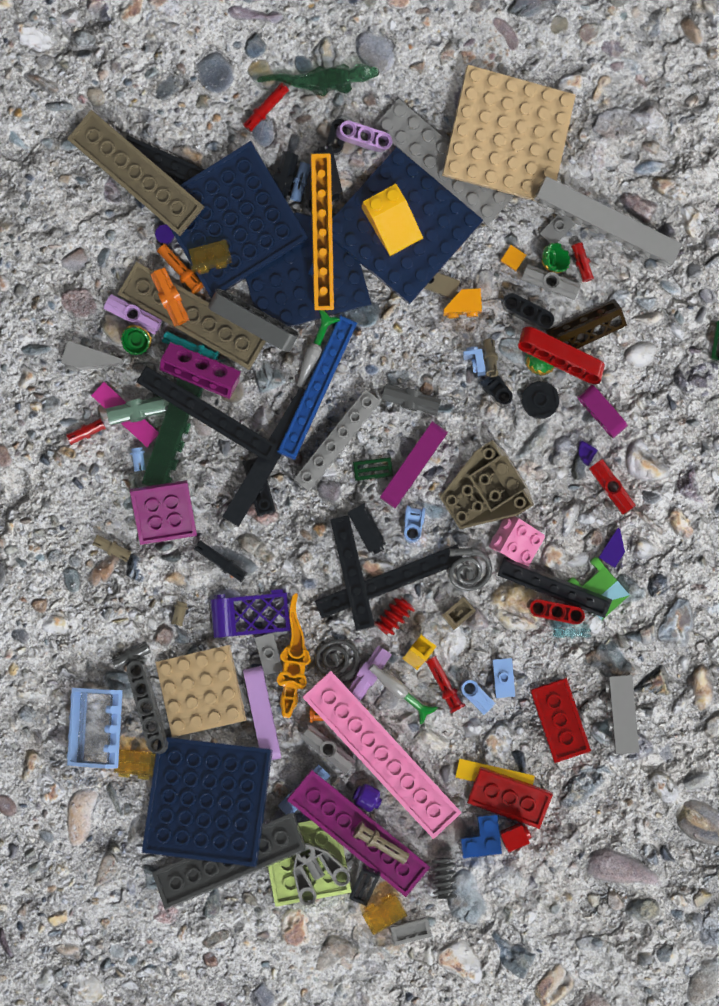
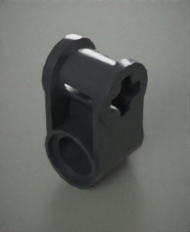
[479,375,513,407]

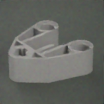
[293,843,350,906]

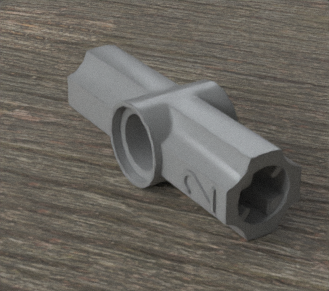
[521,264,581,300]
[300,725,356,774]

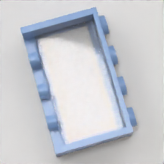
[67,688,123,769]

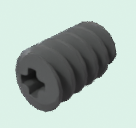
[432,858,457,899]

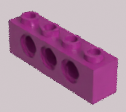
[159,342,241,399]

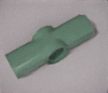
[106,396,166,425]

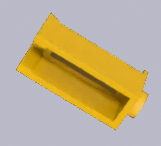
[402,635,437,670]

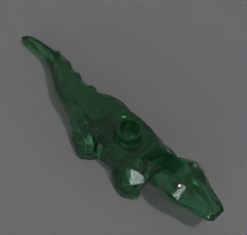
[257,64,379,97]

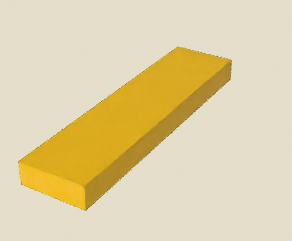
[455,758,535,785]

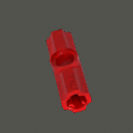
[589,459,636,515]

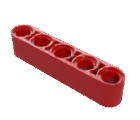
[518,326,605,385]

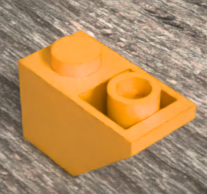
[443,288,482,319]

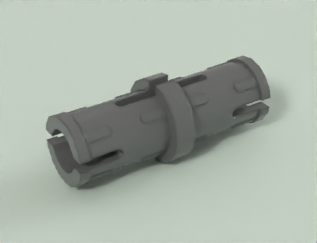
[111,642,151,670]

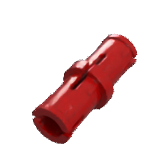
[571,242,594,282]
[66,418,106,445]

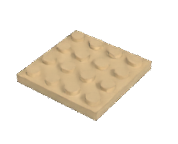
[155,645,247,737]

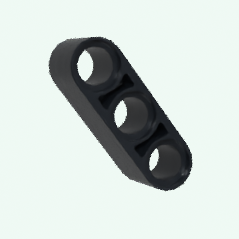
[502,293,555,331]

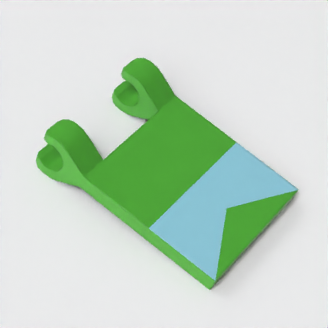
[567,557,630,621]

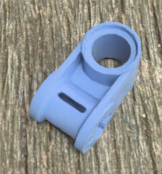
[404,505,426,543]

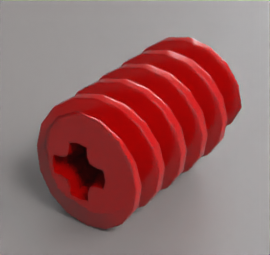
[374,595,415,636]

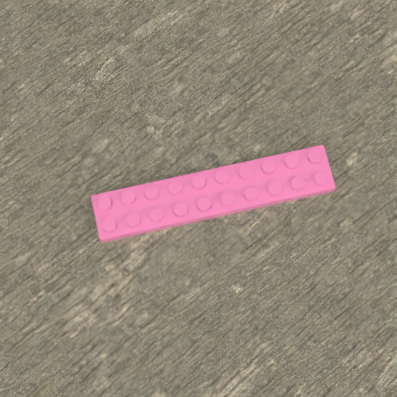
[302,670,462,839]

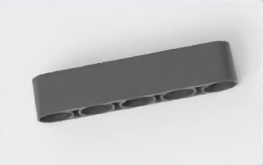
[208,289,299,352]
[127,661,168,754]

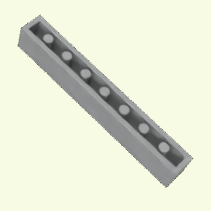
[533,176,683,268]

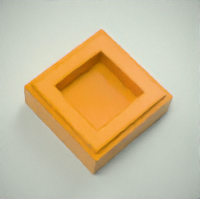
[500,245,527,272]

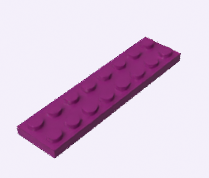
[287,769,430,897]

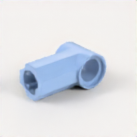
[459,679,495,715]

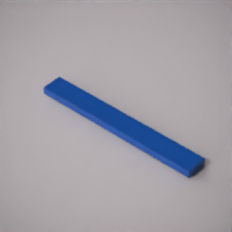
[277,315,357,460]

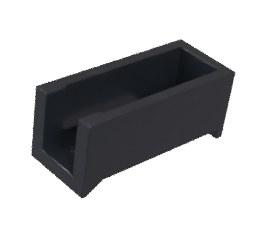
[348,503,386,555]

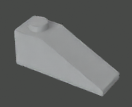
[61,340,124,372]

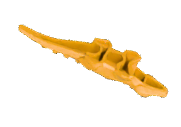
[277,593,311,718]

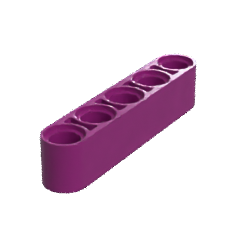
[380,421,448,509]

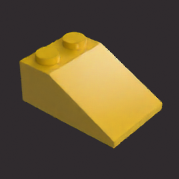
[361,184,423,256]

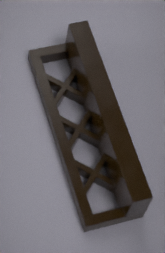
[546,299,627,349]

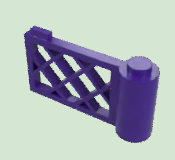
[210,589,290,638]

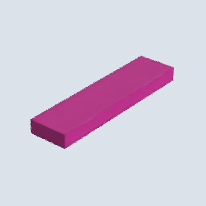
[91,382,160,448]

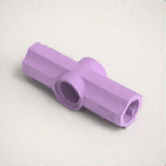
[104,294,162,335]
[348,646,392,702]

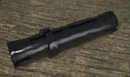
[194,540,248,583]

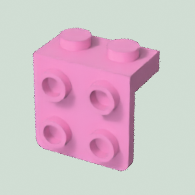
[489,516,545,566]

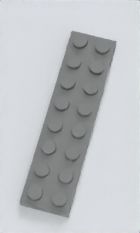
[374,99,513,227]

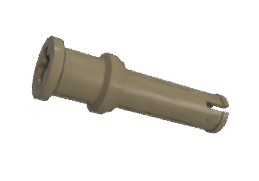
[352,822,409,864]

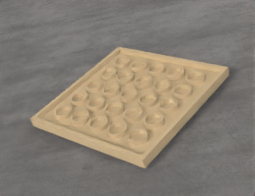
[442,65,576,201]

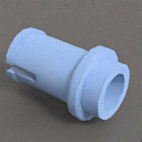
[130,447,146,472]

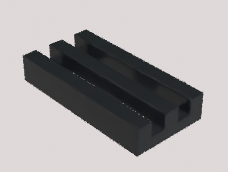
[349,865,381,906]

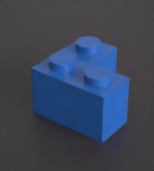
[460,813,502,858]

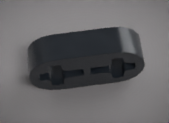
[326,119,348,155]

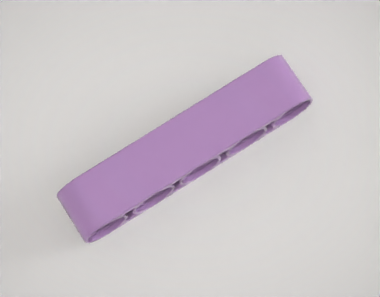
[243,666,282,760]

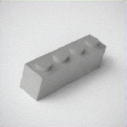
[604,675,639,754]

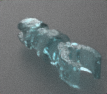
[553,627,591,639]

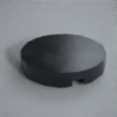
[521,381,560,419]

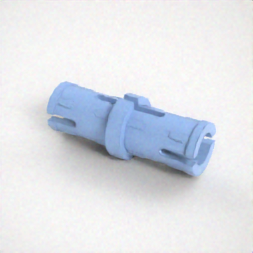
[290,162,311,202]

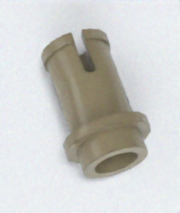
[171,601,188,626]

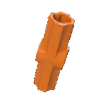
[150,268,189,327]

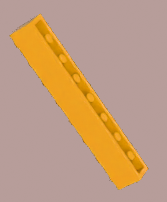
[310,153,334,310]

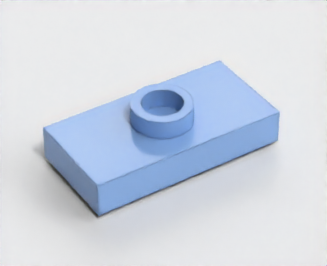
[493,658,515,698]

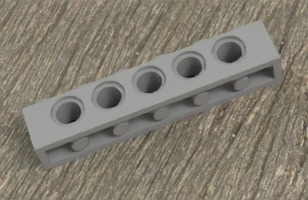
[294,389,381,492]

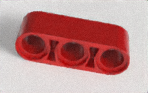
[528,600,585,625]

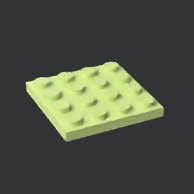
[268,820,352,907]

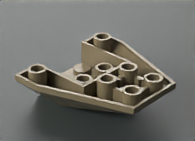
[440,440,534,529]

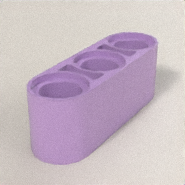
[336,121,392,152]

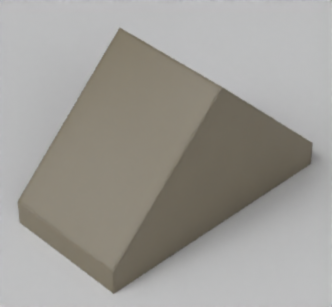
[441,597,476,630]

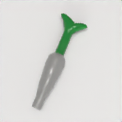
[296,310,340,388]
[369,664,438,724]

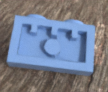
[463,346,486,377]

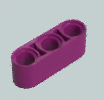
[577,384,628,439]

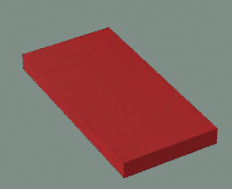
[530,678,591,763]
[467,766,553,829]

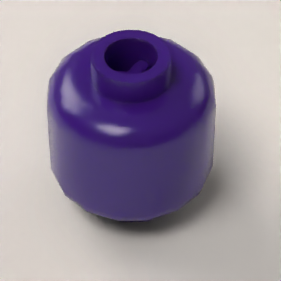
[352,784,382,812]

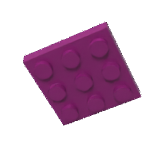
[130,480,197,545]

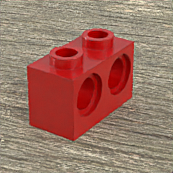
[499,823,531,853]

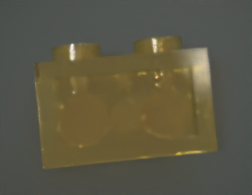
[189,240,232,274]

